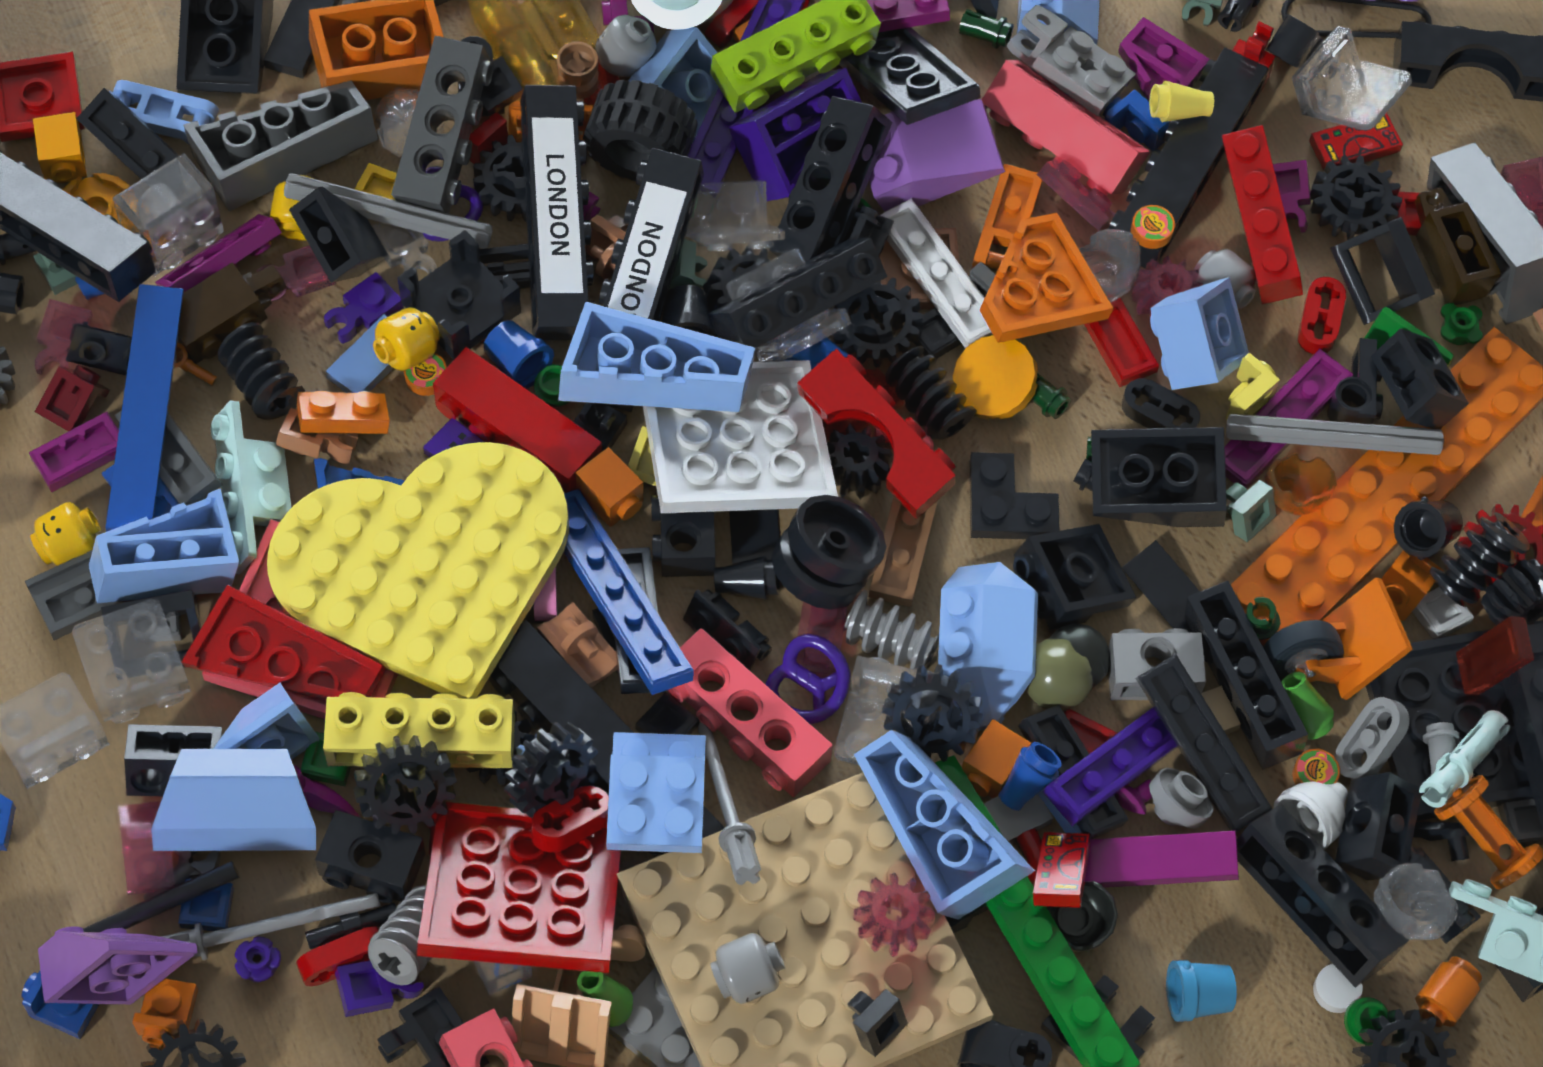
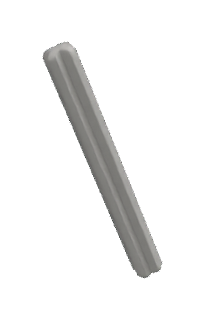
[284,173,493,249]
[1226,414,1444,455]

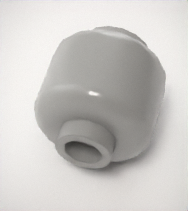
[595,15,657,77]
[1193,249,1256,309]
[710,933,785,1004]

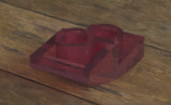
[118,801,175,895]

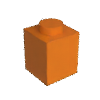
[575,447,643,527]
[962,719,1031,799]

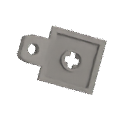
[1007,5,1136,116]

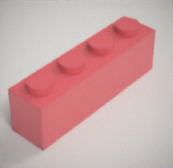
[982,60,1150,196]

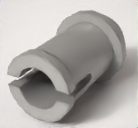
[1423,722,1460,775]

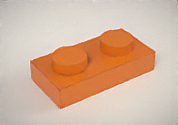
[297,391,390,434]

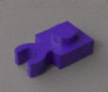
[324,272,404,344]
[335,960,424,1017]

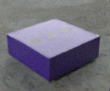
[423,418,484,458]

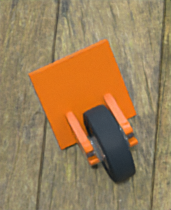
[1263,577,1413,700]

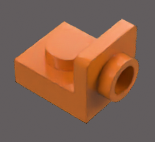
[1381,550,1444,621]
[132,978,199,1046]

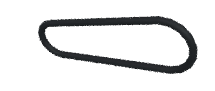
[1281,0,1432,38]

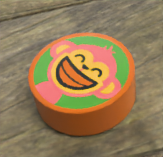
[1131,205,1175,249]
[404,353,447,396]
[1292,749,1340,785]

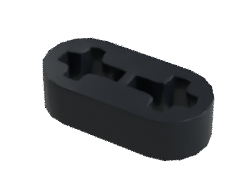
[1121,378,1200,429]

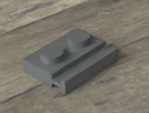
[25,550,135,640]

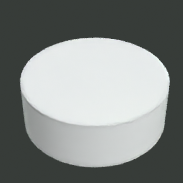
[1313,964,1363,1013]

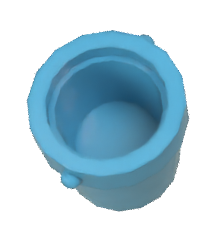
[1166,960,1237,1022]

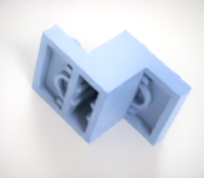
[606,732,706,853]

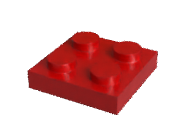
[0,51,85,142]

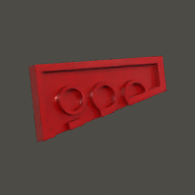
[181,584,386,700]

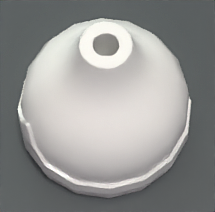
[1274,781,1348,849]

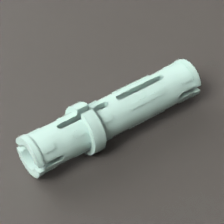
[1419,710,1510,808]

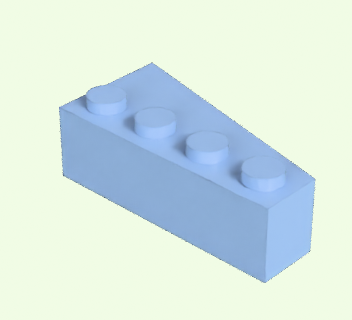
[558,302,755,412]
[854,730,1035,920]

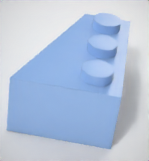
[89,489,239,603]

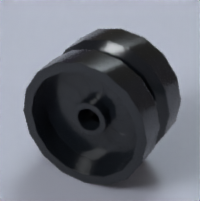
[771,495,886,610]

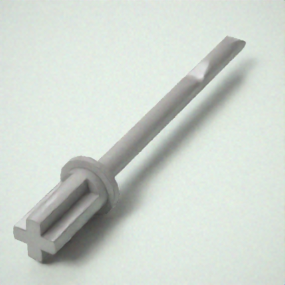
[698,723,761,885]
[162,893,380,960]

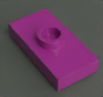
[29,411,119,492]

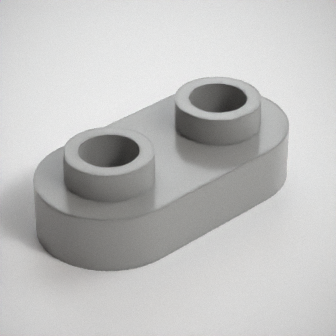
[1335,697,1409,779]

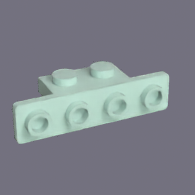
[211,400,292,574]
[1449,879,1543,983]

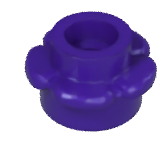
[235,937,281,982]

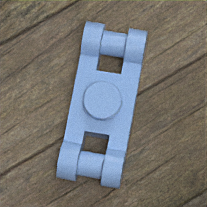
[112,80,219,144]

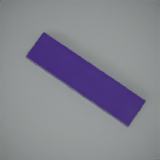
[1042,708,1178,827]

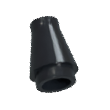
[714,556,780,600]

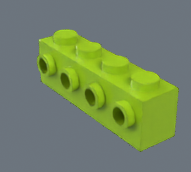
[710,0,881,113]

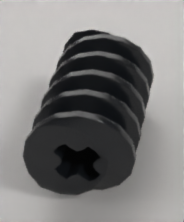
[218,322,305,420]
[885,346,977,440]
[1429,512,1530,607]

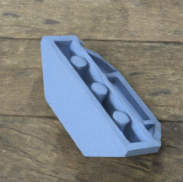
[938,562,1038,731]

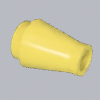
[1149,81,1214,122]

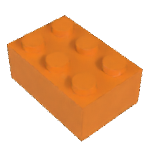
[309,0,444,100]

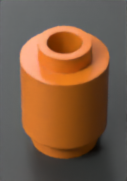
[1415,956,1482,1027]

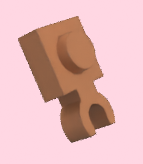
[276,408,359,464]

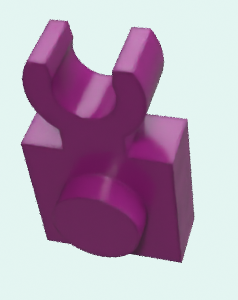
[1273,160,1311,233]

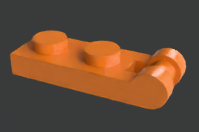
[972,164,1044,270]

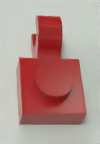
[1232,21,1276,90]

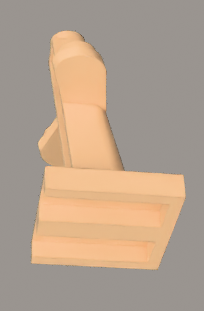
[512,925,647,1067]

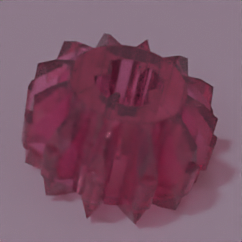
[1131,255,1204,326]
[853,872,935,957]

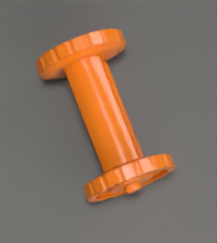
[1434,775,1543,890]

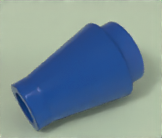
[999,742,1061,811]

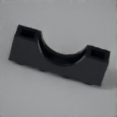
[1392,21,1543,102]

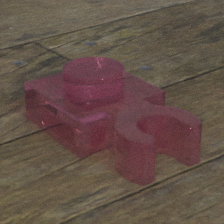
[256,245,337,301]
[35,299,93,375]

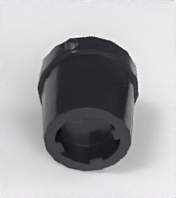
[662,285,717,337]
[1394,496,1463,560]

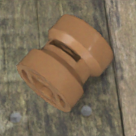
[557,42,599,99]

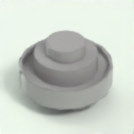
[1149,767,1213,829]

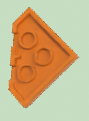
[979,213,1113,343]

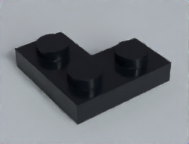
[969,452,1060,539]

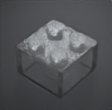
[113,153,224,276]

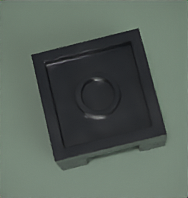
[397,230,521,360]

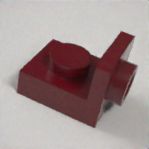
[35,364,110,431]

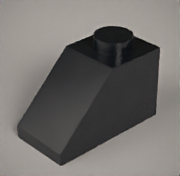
[289,187,388,283]

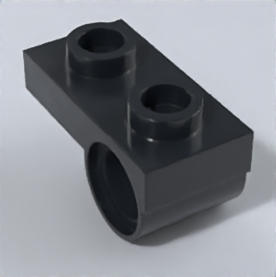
[1327,338,1383,424]

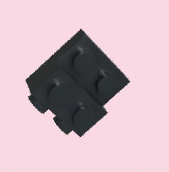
[1013,524,1136,630]

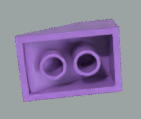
[869,99,1005,212]
[38,926,198,1005]

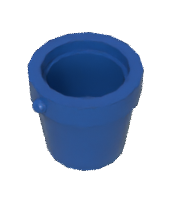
[483,320,554,389]

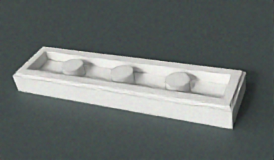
[880,198,993,348]

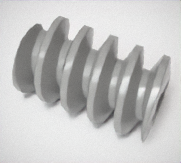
[843,590,939,677]
[368,885,433,985]

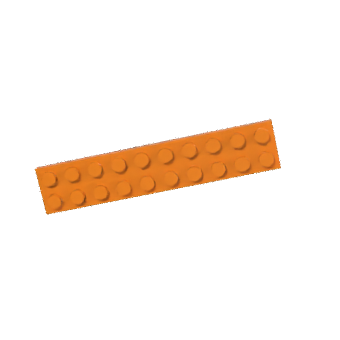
[1231,327,1543,646]

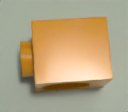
[33,112,87,183]

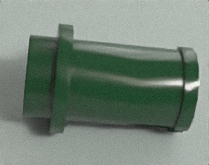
[959,9,1014,49]
[1031,373,1071,419]
[1246,597,1281,640]

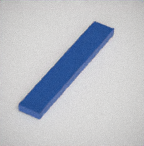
[105,284,184,532]
[564,489,694,695]

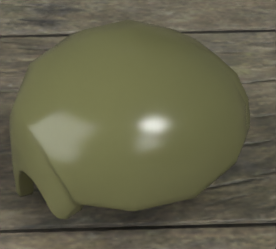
[1026,639,1093,711]

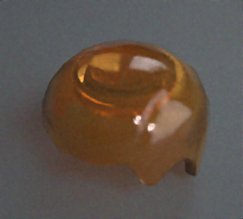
[1264,452,1337,516]

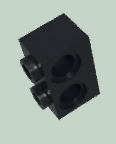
[1371,328,1469,429]
[651,495,715,577]
[124,724,222,797]

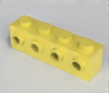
[323,692,515,768]

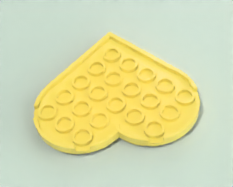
[267,442,569,699]

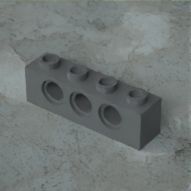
[391,36,494,214]

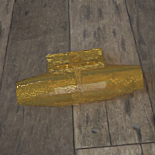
[467,0,600,90]

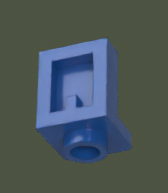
[1103,89,1170,151]
[22,971,99,1039]

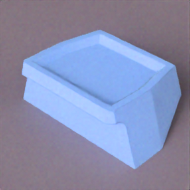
[151,749,316,851]

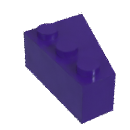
[728,68,862,202]

